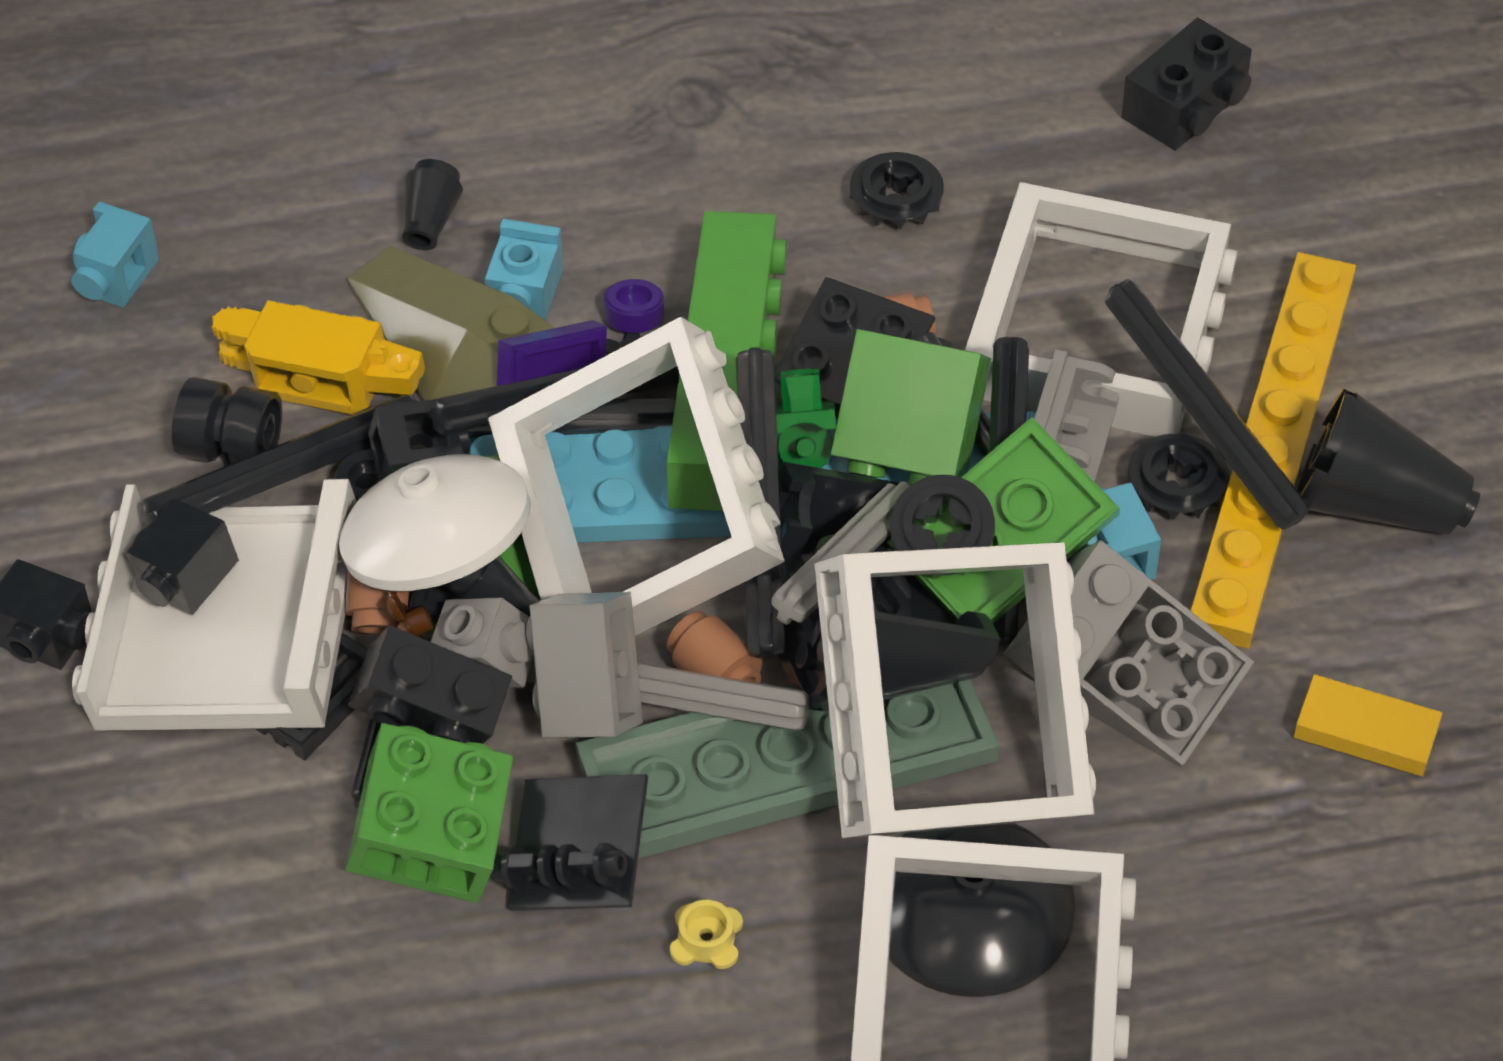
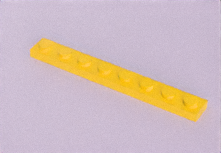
[1191,252,1356,649]

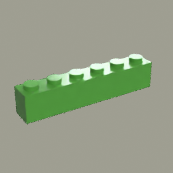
[667,211,787,511]

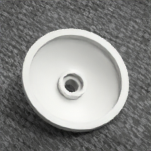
[339,454,531,591]

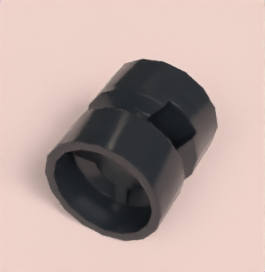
[172,377,283,465]

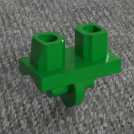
[776,368,836,468]

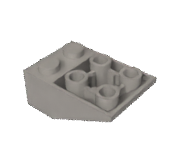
[1004,540,1254,767]

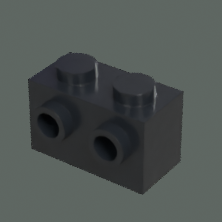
[1121,17,1252,151]
[348,625,512,744]

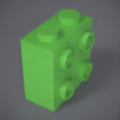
[831,329,992,485]
[345,723,513,903]

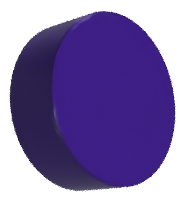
[604,279,664,333]

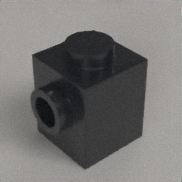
[126,498,239,615]
[0,559,92,670]

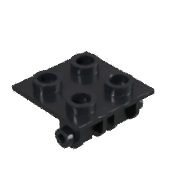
[775,277,936,407]
[492,774,649,911]

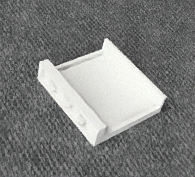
[72,479,357,731]

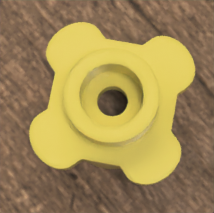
[670,900,743,969]

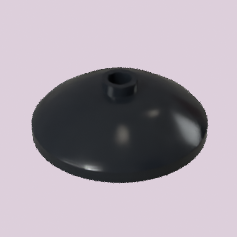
[889,823,1075,997]

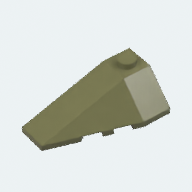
[347,246,555,401]

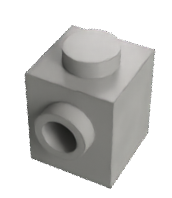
[431,598,534,688]

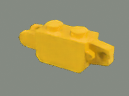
[212,300,425,415]

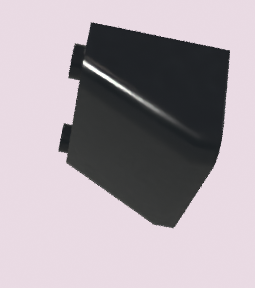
[778,462,1001,712]

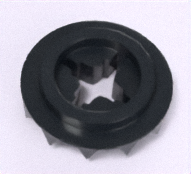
[850,152,944,230]
[1127,434,1229,521]
[890,475,995,579]

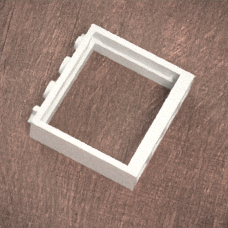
[965,182,1238,437]
[488,317,785,636]
[814,542,1096,838]
[851,835,1136,1061]

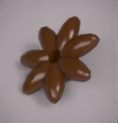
[387,591,435,639]

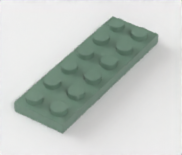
[576,679,1000,859]

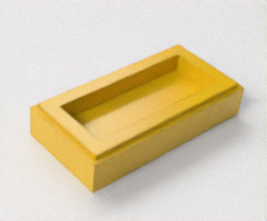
[1294,674,1443,777]

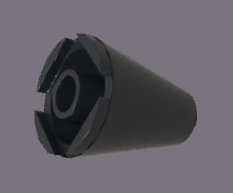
[1296,389,1480,535]

